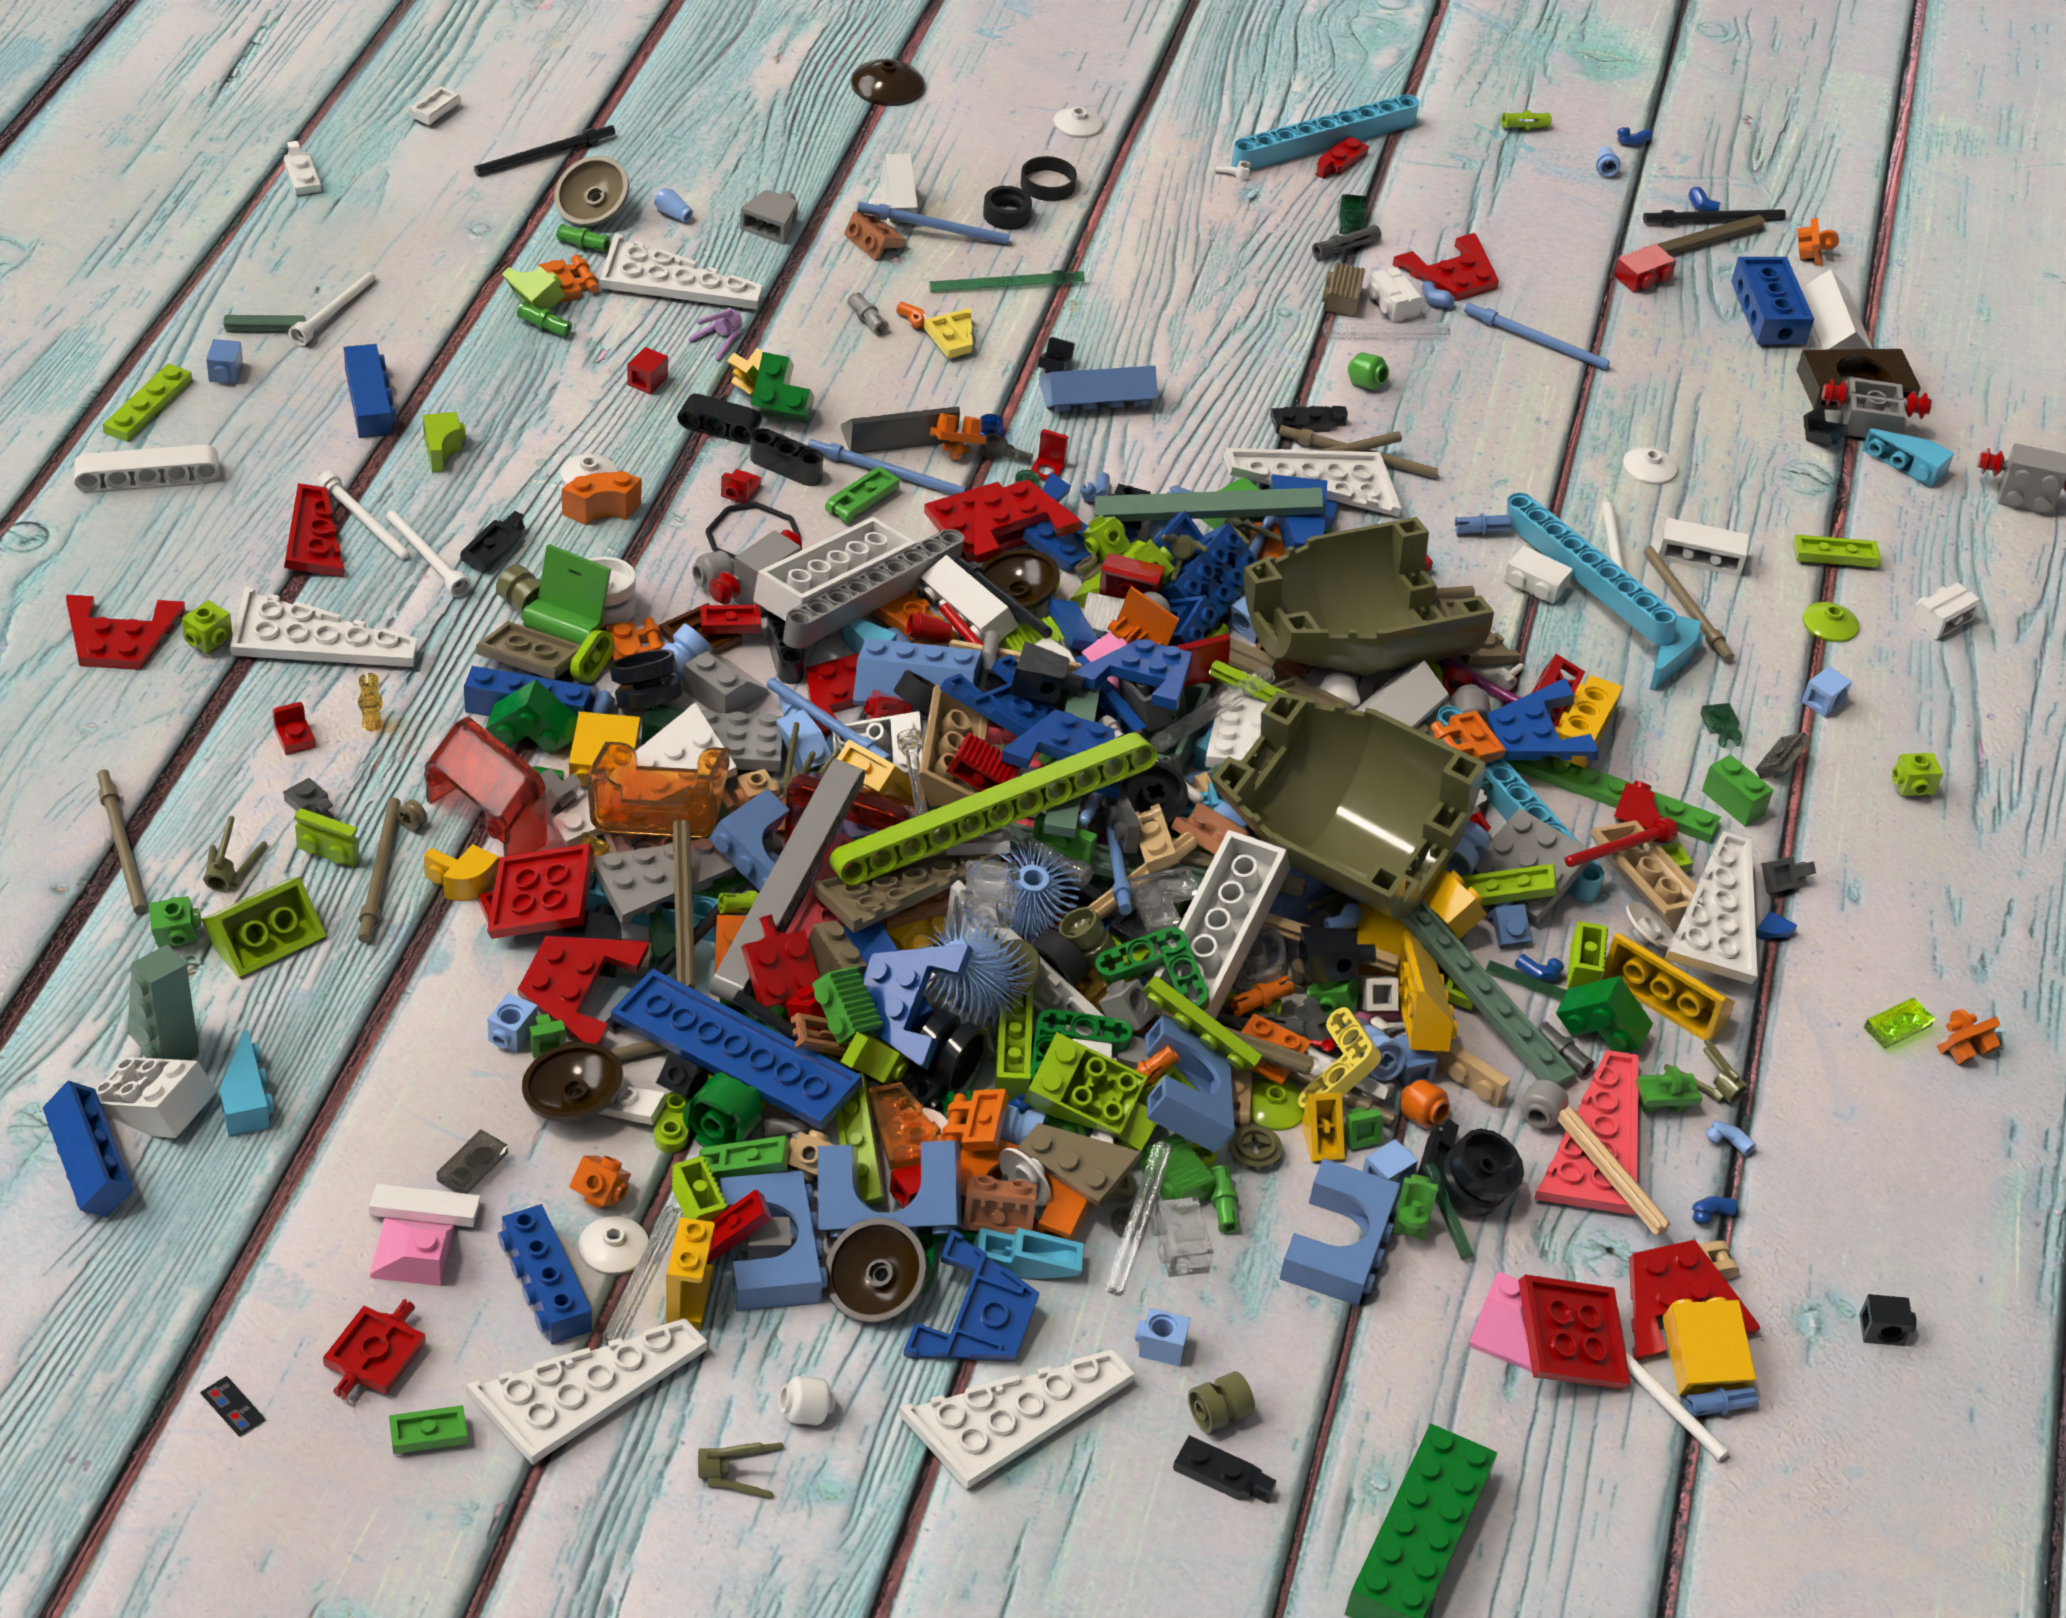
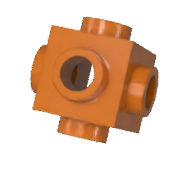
[569,1155,631,1209]

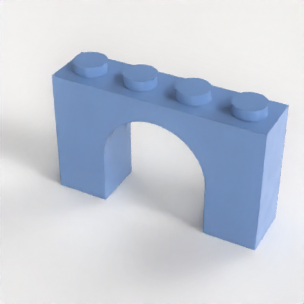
[708,788,821,916]
[1145,1014,1236,1153]
[818,1141,962,1239]
[1279,1158,1401,1306]
[720,1170,827,1311]

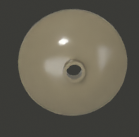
[554,156,630,227]

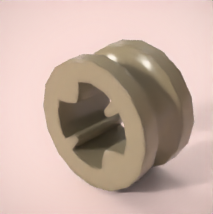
[1075,554,1103,581]
[396,799,428,831]

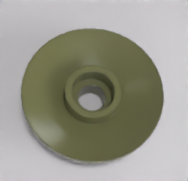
[991,939,1040,1002]

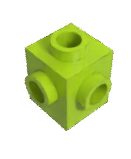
[1081,515,1131,562]
[1129,539,1175,586]
[182,600,233,654]
[1892,753,1943,796]

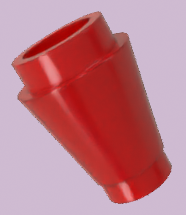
[906,612,952,641]

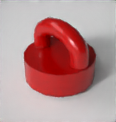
[1442,667,1473,696]

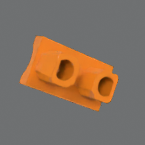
[1797,218,1839,265]
[929,413,987,460]
[1937,1009,2001,1065]

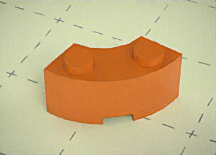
[562,471,642,525]

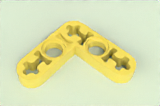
[1298,1007,1382,1110]

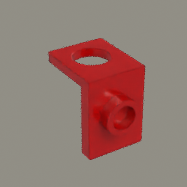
[1028,429,1069,482]

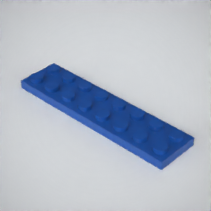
[610,968,863,1130]

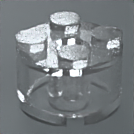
[958,859,1020,929]
[1232,926,1289,993]

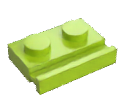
[294,808,360,868]

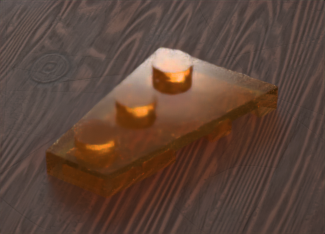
[869,1082,947,1170]

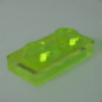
[1864,997,1935,1049]

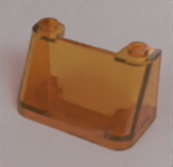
[587,742,730,837]

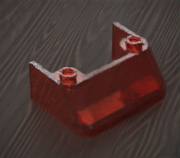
[424,716,547,857]
[784,772,921,846]

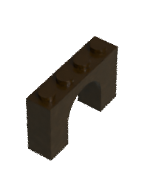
[1796,349,1921,410]

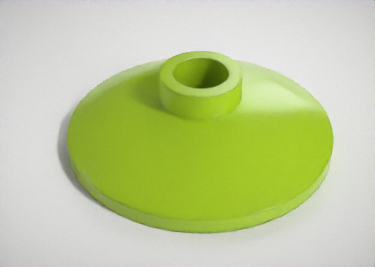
[1802,602,1859,642]
[1251,1078,1304,1131]

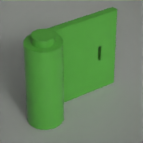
[521,544,611,645]

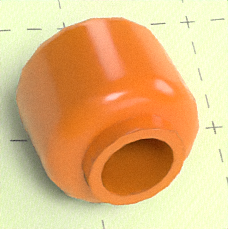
[1400,1080,1451,1128]

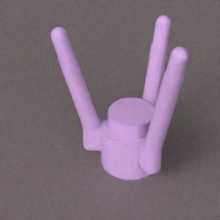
[688,307,742,361]

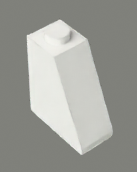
[880,153,918,223]

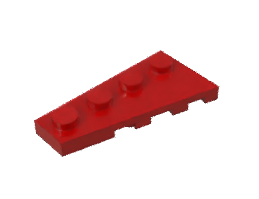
[284,483,344,577]

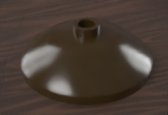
[851,59,924,106]
[980,549,1060,613]
[522,1042,624,1122]
[825,1218,928,1323]

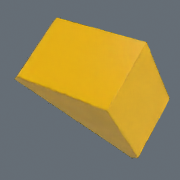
[1301,1092,1345,1161]

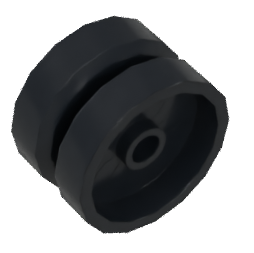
[609,649,683,710]
[1121,761,1189,832]
[909,1008,987,1094]
[1436,1128,1524,1217]

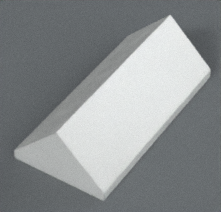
[1801,269,1872,350]
[1356,660,1449,728]

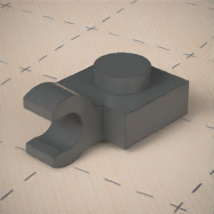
[283,778,334,819]
[1761,857,1816,893]
[1294,996,1339,1053]

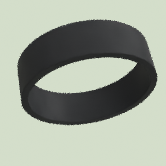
[1020,156,1077,201]

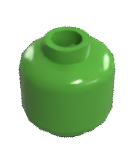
[1348,352,1389,390]

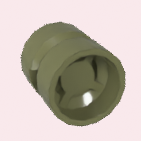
[496,564,541,614]
[1058,907,1116,969]
[1188,1371,1255,1433]

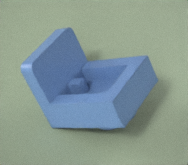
[1486,902,1532,947]

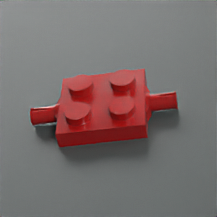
[741,914,820,1021]
[323,1299,426,1399]

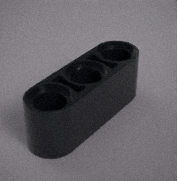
[677,393,762,444]
[750,428,824,486]
[766,611,805,684]

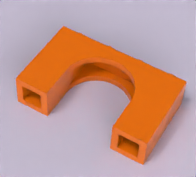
[961,1139,1092,1241]

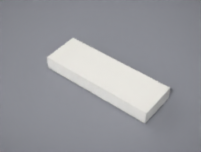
[369,1184,481,1227]

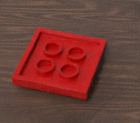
[924,482,1028,562]
[487,843,594,939]
[1518,1274,1631,1390]

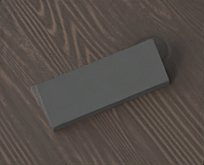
[841,406,960,454]

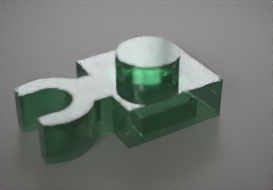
[1700,703,1742,748]

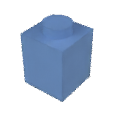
[206,339,243,384]

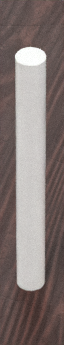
[1602,502,1624,570]
[1626,1353,1729,1462]

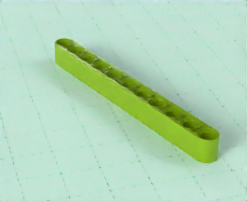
[829,733,1157,886]

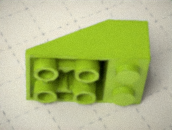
[1023,1032,1148,1136]

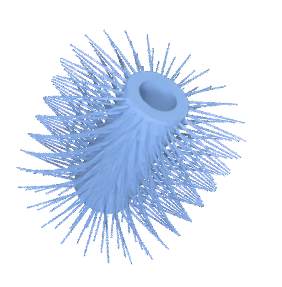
[981,841,1081,943]
[919,912,1034,1028]

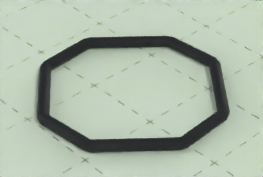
[705,502,801,560]

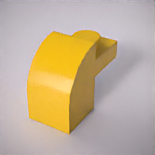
[727,348,763,396]
[424,844,499,901]

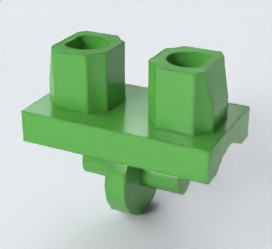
[1636,1066,1703,1113]
[1392,1174,1438,1240]

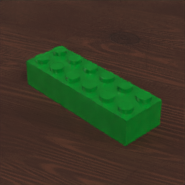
[1344,1423,1498,1618]

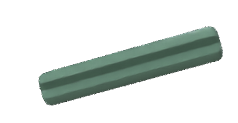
[224,315,306,332]

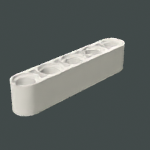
[73,444,220,492]

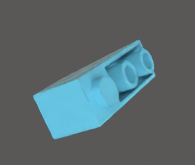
[1862,428,1954,488]
[220,1030,275,1136]

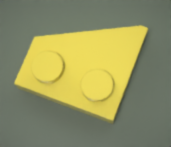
[924,308,973,359]

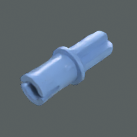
[1455,513,1511,535]
[1686,1387,1758,1418]

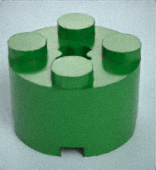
[683,1072,763,1148]

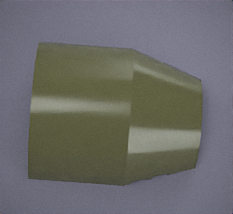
[1244,517,1494,676]
[1212,691,1486,920]

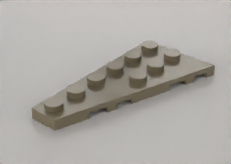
[812,851,1001,933]

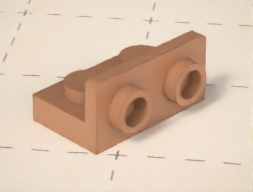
[844,211,906,260]
[1171,803,1250,854]
[963,1175,1037,1235]

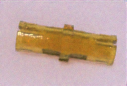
[358,673,383,731]

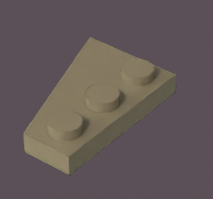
[1017,1123,1141,1208]

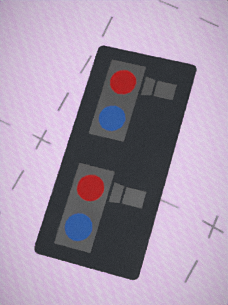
[200,1376,266,1437]

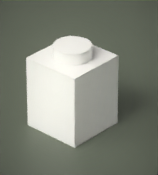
[1358,976,1398,1011]

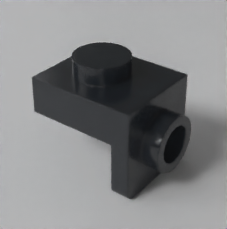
[1037,337,1075,373]
[1803,407,1848,446]

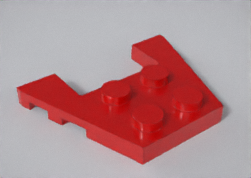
[1392,233,1499,301]
[974,479,1082,564]
[66,594,186,670]
[806,653,859,736]
[517,936,649,1045]
[1629,1239,1761,1361]

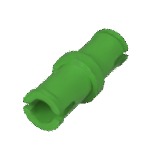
[556,224,611,253]
[517,301,572,338]
[1210,1165,1240,1234]

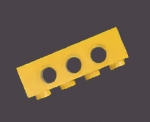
[1553,675,1623,768]

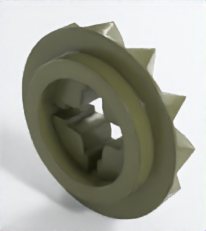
[1228,1124,1282,1171]

